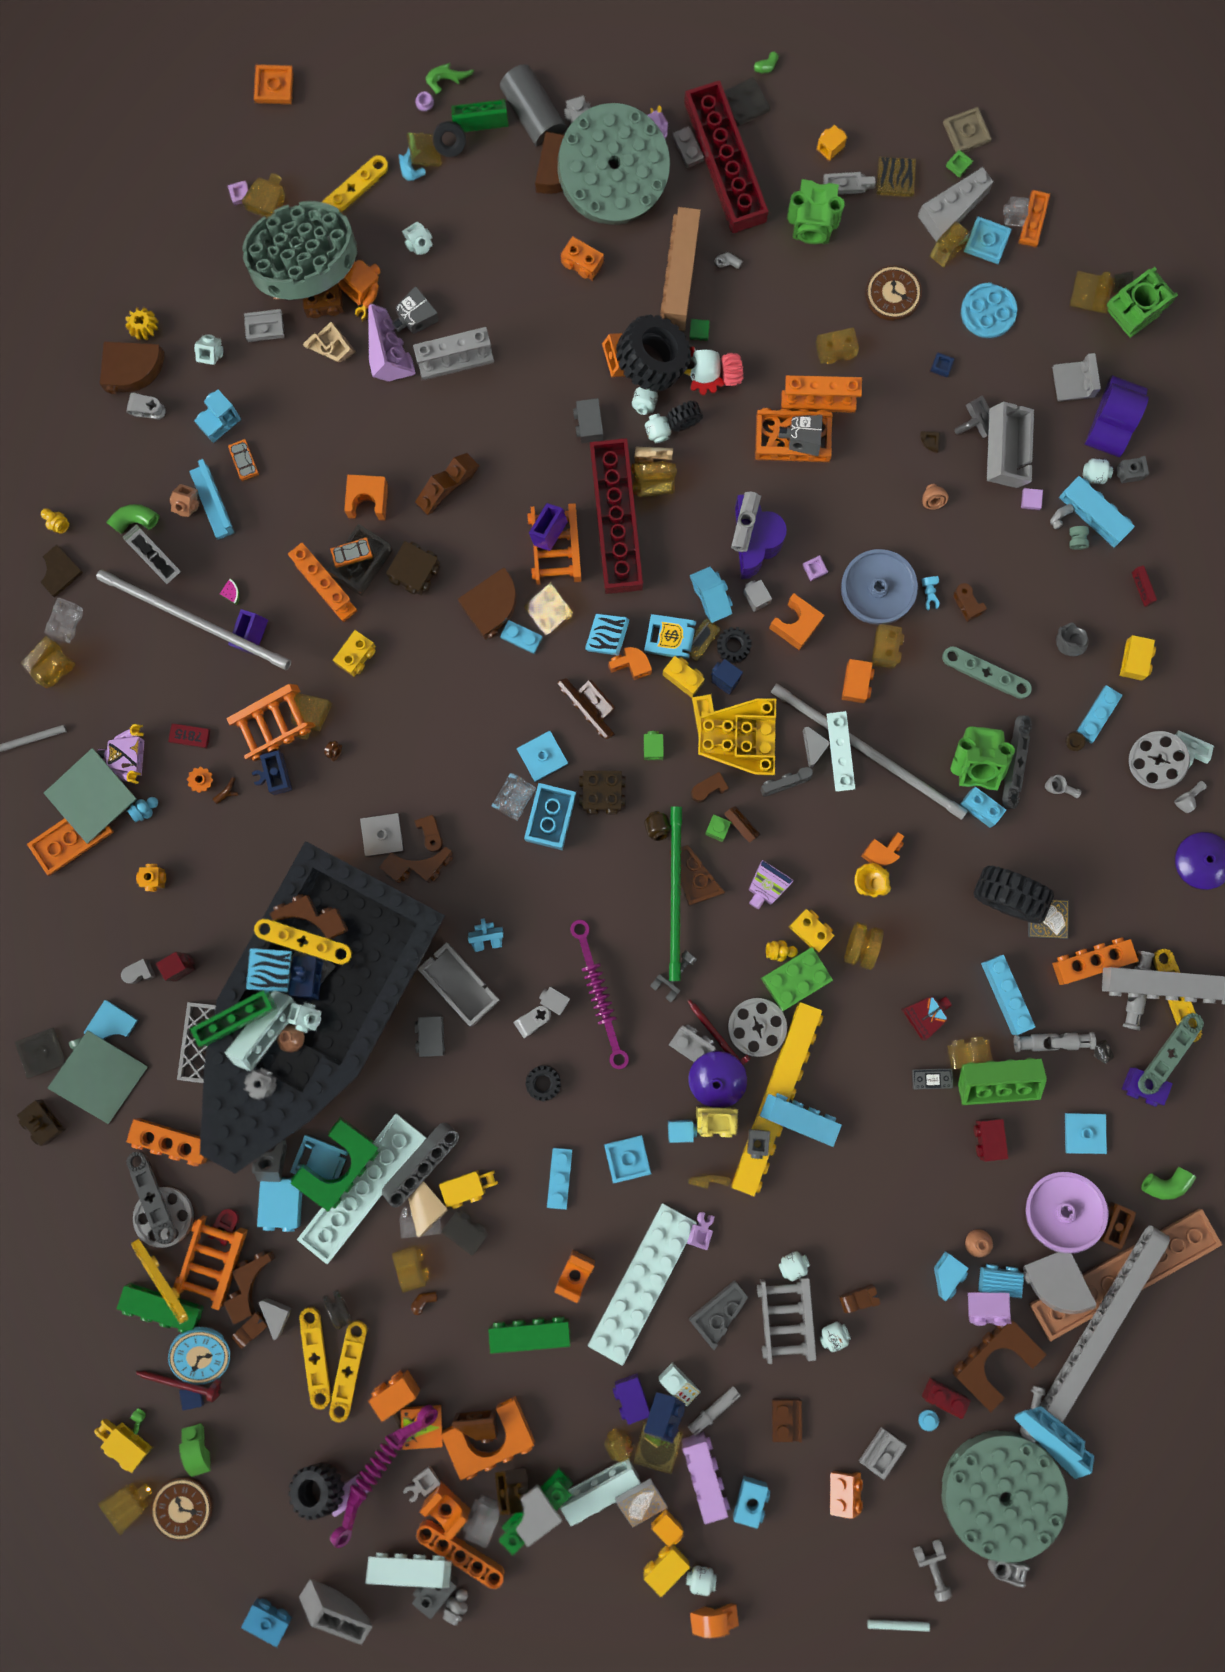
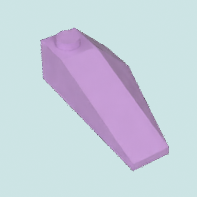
[368,304,415,381]

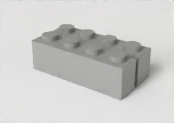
[987,402,1034,488]
[418,942,501,1027]

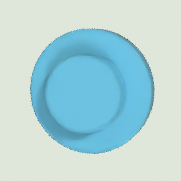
[918,1410,939,1431]

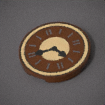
[865,265,922,321]
[151,1477,213,1541]

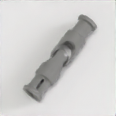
[1123,951,1155,1030]
[1014,1032,1096,1052]

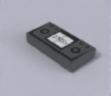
[912,1068,953,1090]

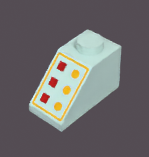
[659,1362,701,1406]

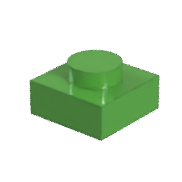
[946,150,973,178]

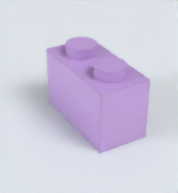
[968,1293,1011,1326]

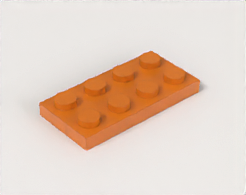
[27,818,114,876]

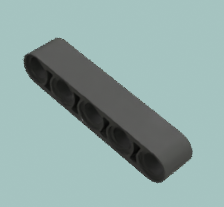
[382,1123,459,1207]

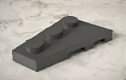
[689,1280,748,1350]

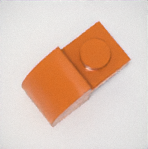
[608,647,652,680]
[861,832,905,867]
[690,1603,739,1638]

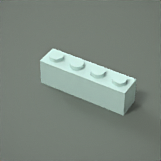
[225,991,296,1071]
[560,1457,641,1526]
[366,1553,452,1588]

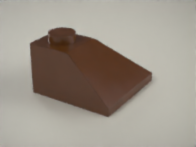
[452,1409,498,1443]

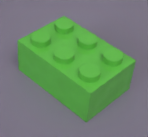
[761,947,833,1011]

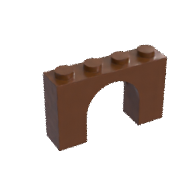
[953,1319,1046,1412]

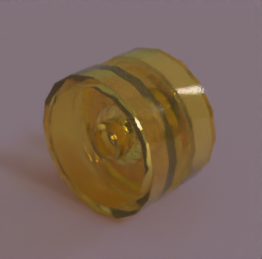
[844,922,884,970]

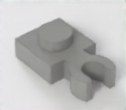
[403,1465,441,1502]

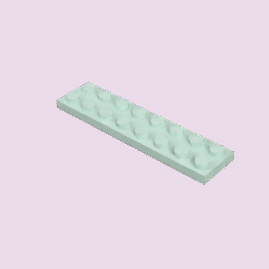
[297,1113,427,1264]
[588,1203,697,1366]

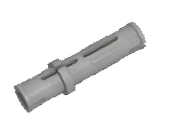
[688,1386,741,1436]

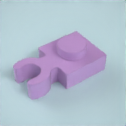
[687,1212,714,1250]

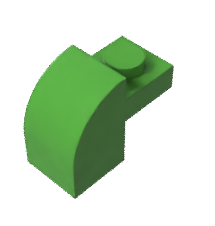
[179,1424,211,1477]

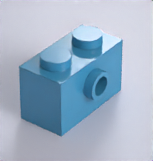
[241,1598,292,1647]

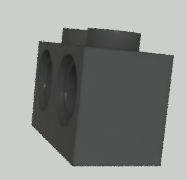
[252,1139,287,1182]

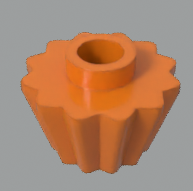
[187,767,213,793]

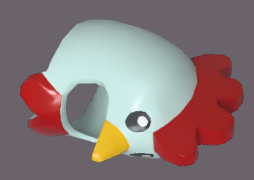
[684,346,724,395]

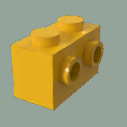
[333,630,376,677]
[1120,635,1156,681]
[663,656,705,698]
[789,909,834,953]
[644,1544,690,1597]

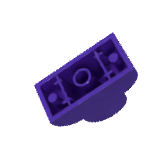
[1085,375,1149,458]
[735,495,786,579]

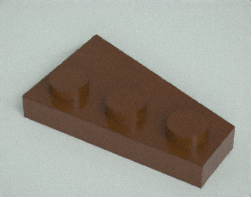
[669,845,725,906]

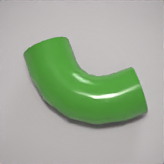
[106,504,159,534]
[1141,1167,1196,1200]

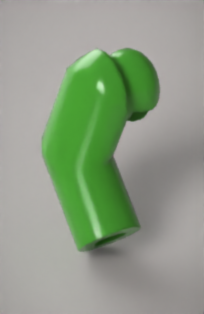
[754,52,779,73]

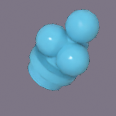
[127,797,158,823]

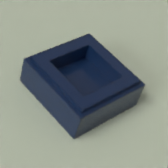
[930,352,955,377]
[179,1385,204,1411]

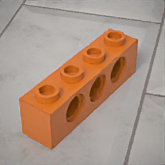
[1052,937,1138,985]
[126,1118,207,1167]

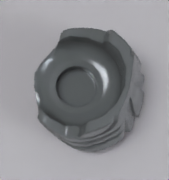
[1056,623,1089,656]

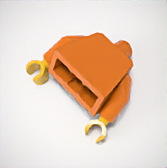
[337,260,380,321]

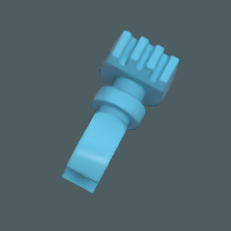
[921,576,939,610]

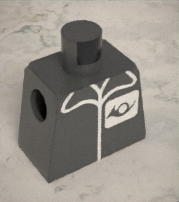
[392,287,439,334]
[778,415,822,456]

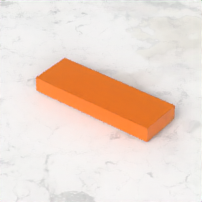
[1019,190,1050,247]

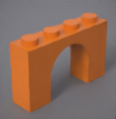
[441,1396,535,1480]

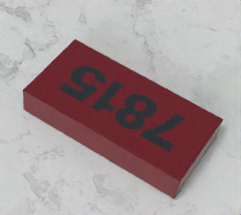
[1131,565,1157,607]
[168,723,210,749]

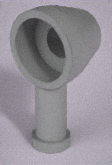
[1045,775,1081,798]
[1174,781,1207,813]

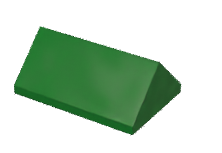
[451,99,509,132]

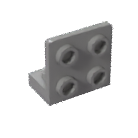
[1053,353,1101,401]
[669,1025,715,1062]

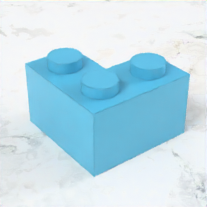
[194,389,241,443]
[690,567,733,623]

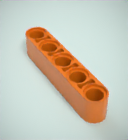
[416,1520,505,1589]

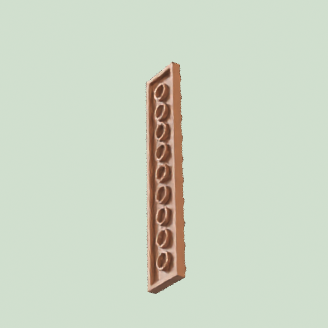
[1029,1208,1222,1341]

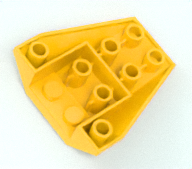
[698,699,776,775]

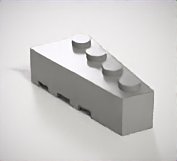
[918,167,993,245]

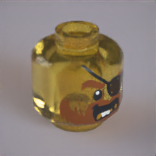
[604,1429,634,1462]

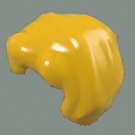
[854,863,891,897]

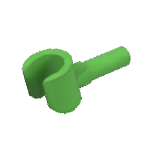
[131,1408,146,1435]

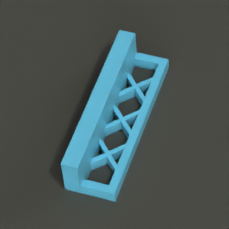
[189,459,235,540]

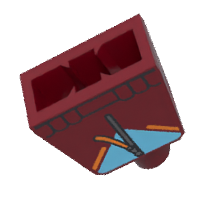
[901,996,952,1040]

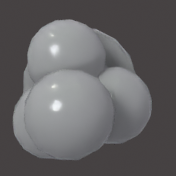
[443,1589,468,1626]

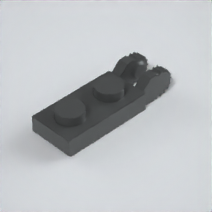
[760,767,813,797]

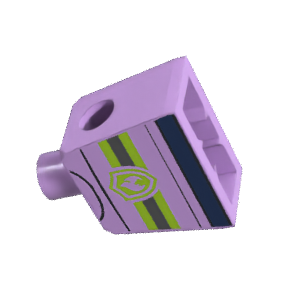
[749,860,793,909]

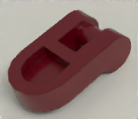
[208,1208,239,1246]

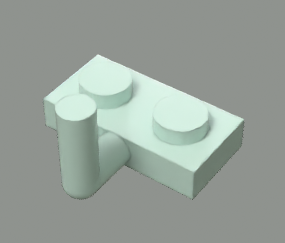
[1175,730,1214,774]

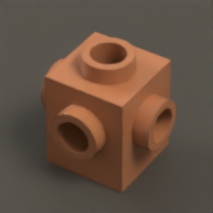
[170,484,199,517]

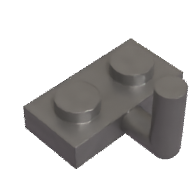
[954,395,990,438]

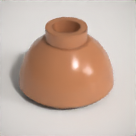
[922,484,949,510]
[276,1024,304,1053]
[965,1229,993,1258]

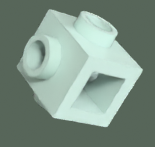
[402,221,433,255]
[195,335,223,365]
[286,1002,322,1033]

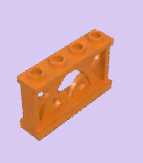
[755,408,832,462]

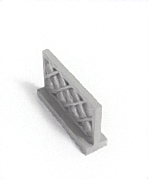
[177,1002,216,1083]

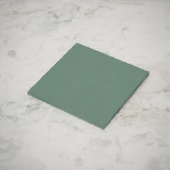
[44,748,137,844]
[48,1030,148,1124]

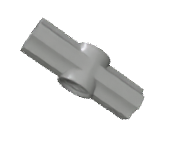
[731,492,761,552]

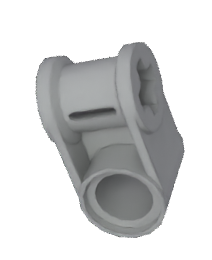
[126,393,166,419]
[513,1006,551,1039]
[988,1559,1030,1588]

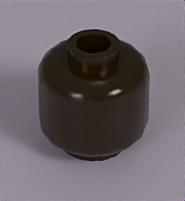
[644,811,671,841]

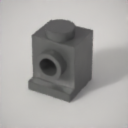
[1117,456,1149,483]
[747,1129,770,1159]

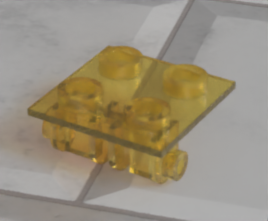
[1070,271,1114,314]
[524,583,573,636]

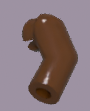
[411,1291,437,1315]

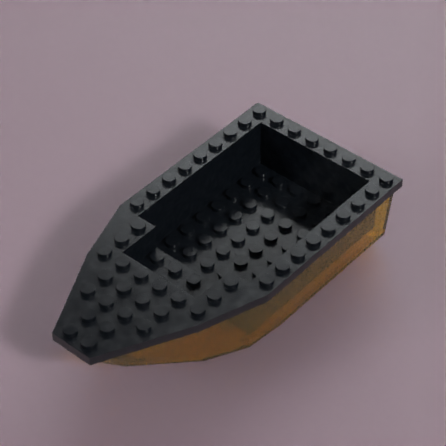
[200,841,445,1174]

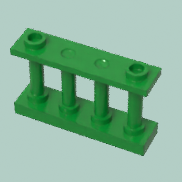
[499,1467,573,1555]

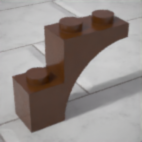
[415,453,479,515]
[379,847,453,883]
[270,894,348,940]
[224,1250,275,1325]

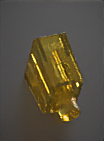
[242,173,285,218]
[930,221,969,268]
[291,693,332,740]
[98,1483,152,1535]

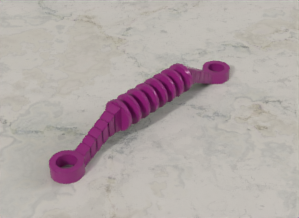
[570,920,629,1069]
[330,1405,438,1548]

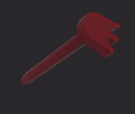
[688,1000,750,1065]
[136,1371,221,1402]

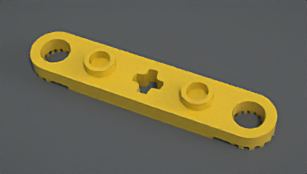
[322,155,388,213]
[254,919,352,964]
[1153,949,1202,1042]
[131,1239,188,1324]
[299,1307,331,1410]
[329,1320,367,1423]

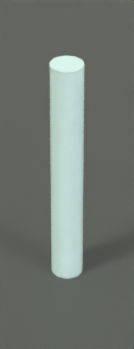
[868,1620,930,1631]

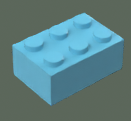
[524,783,577,850]

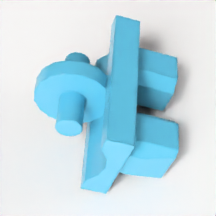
[468,918,504,952]

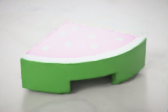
[220,579,239,605]

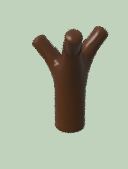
[213,777,238,804]

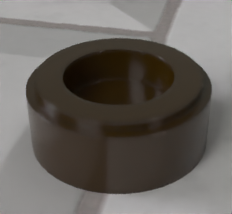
[1066,731,1085,751]

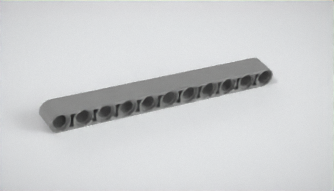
[1040,1226,1170,1422]

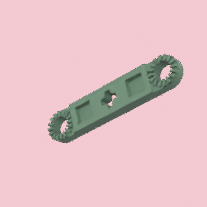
[942,647,1032,699]
[1138,1013,1204,1095]

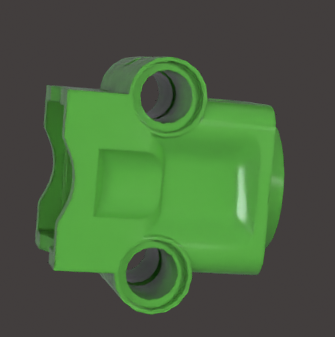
[787,179,844,244]
[950,727,1015,790]

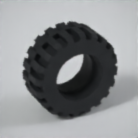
[616,314,691,391]
[973,865,1054,924]

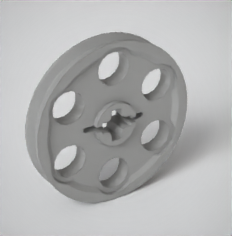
[1129,731,1190,789]
[728,998,787,1057]
[133,1187,194,1248]

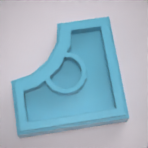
[84,1000,139,1040]

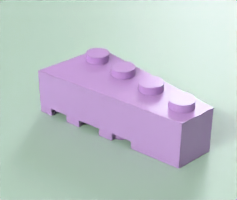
[681,1432,730,1524]

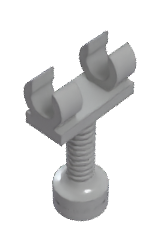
[913,1540,952,1601]

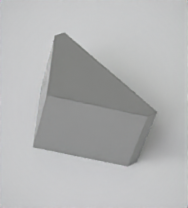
[803,727,830,768]
[259,1298,292,1340]

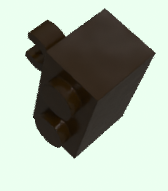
[17,1099,65,1146]
[495,1468,528,1515]

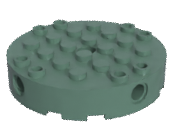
[557,103,670,225]
[242,201,357,300]
[941,1430,1068,1563]

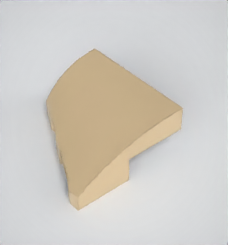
[303,322,356,362]
[635,447,673,464]
[408,1181,448,1238]

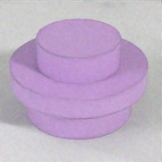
[416,92,434,111]

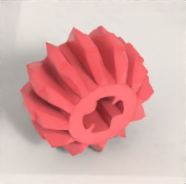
[721,353,744,386]

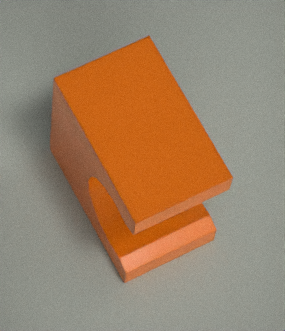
[344,475,388,521]
[769,593,825,651]
[555,1250,595,1303]
[420,1481,471,1541]

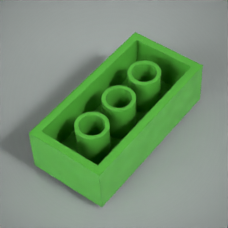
[958,1058,1047,1105]

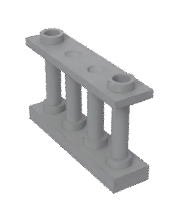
[413,327,494,380]
[757,1276,816,1364]

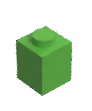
[644,731,663,760]
[705,814,731,842]

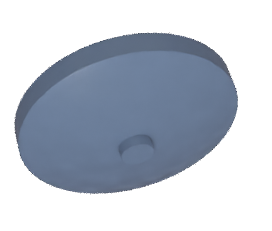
[841,549,918,625]

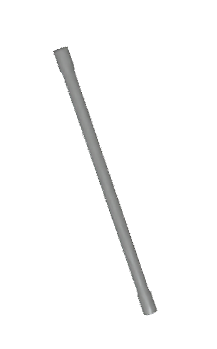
[97,569,291,670]
[771,683,968,820]

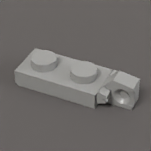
[824,172,875,194]

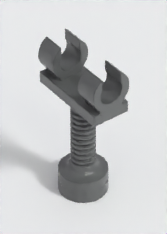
[650,950,697,1002]

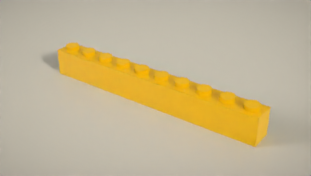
[731,1002,824,1196]

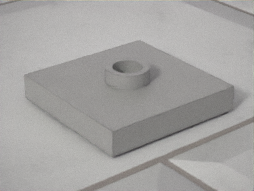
[360,813,404,857]

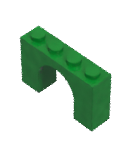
[290,1117,379,1212]

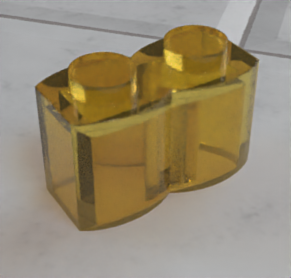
[948,1036,993,1069]
[392,1245,429,1293]

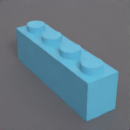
[1059,476,1135,547]
[981,955,1035,1035]
[760,1093,842,1147]

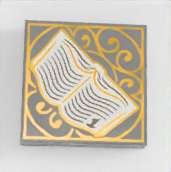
[615,1479,668,1528]

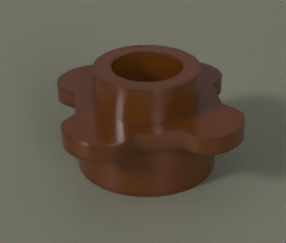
[324,741,342,761]

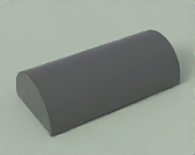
[500,64,567,147]

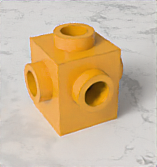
[136,864,166,892]

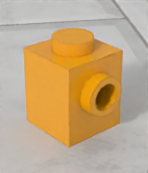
[817,125,847,161]
[652,1509,683,1547]

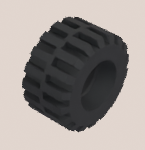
[288,1463,345,1520]

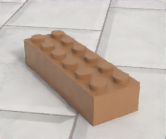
[661,207,700,331]

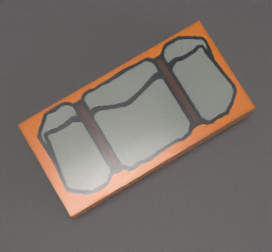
[228,439,259,481]
[330,537,373,568]

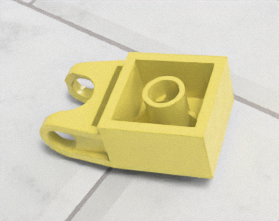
[696,1106,738,1137]

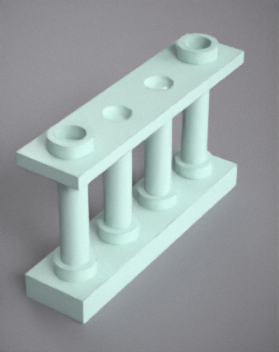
[827,711,855,791]

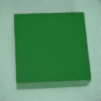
[690,319,710,341]

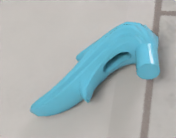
[399,134,426,181]

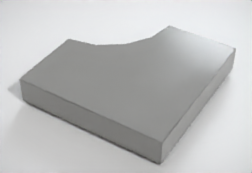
[516,1485,562,1547]

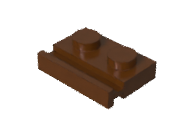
[724,806,761,843]
[772,1399,802,1442]

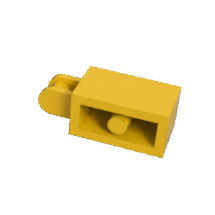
[439,1170,498,1209]
[94,1419,153,1473]

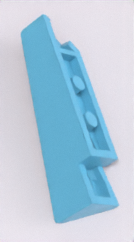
[1015,1406,1094,1479]

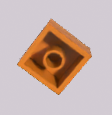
[369,1370,421,1422]

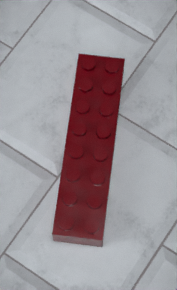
[684,80,769,233]
[590,438,643,594]

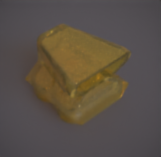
[631,461,677,497]
[21,635,76,689]

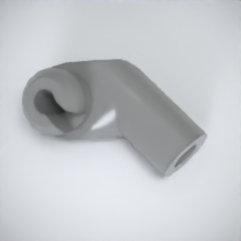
[715,253,743,269]
[1050,504,1074,529]

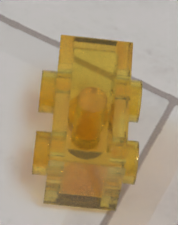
[816,327,859,364]
[872,624,904,669]

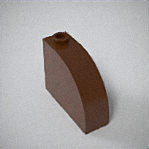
[535,132,564,194]
[100,341,164,394]
[458,567,516,639]

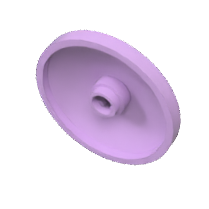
[1026,1172,1108,1253]

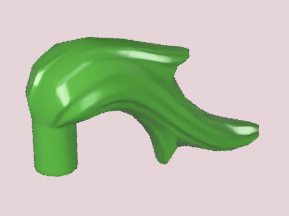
[426,63,475,95]

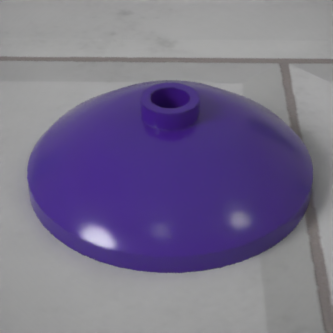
[1175,832,1225,890]
[689,1051,747,1108]

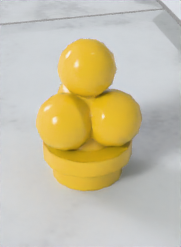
[41,508,69,534]
[766,940,798,962]

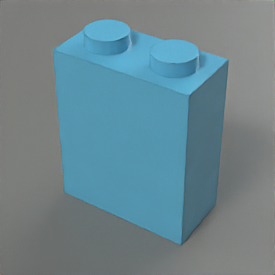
[257,1177,302,1232]

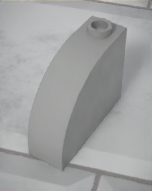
[123,524,181,584]
[1023,1252,1097,1314]
[299,1579,373,1645]

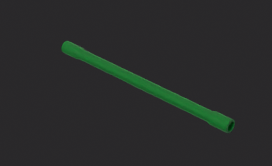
[669,807,682,981]

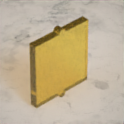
[407,132,442,167]

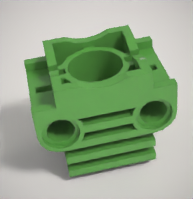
[1106,267,1178,338]

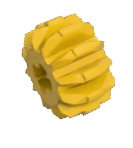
[125,307,158,340]

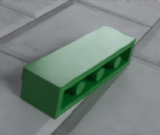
[190,990,278,1047]
[117,1283,204,1333]
[488,1316,571,1354]

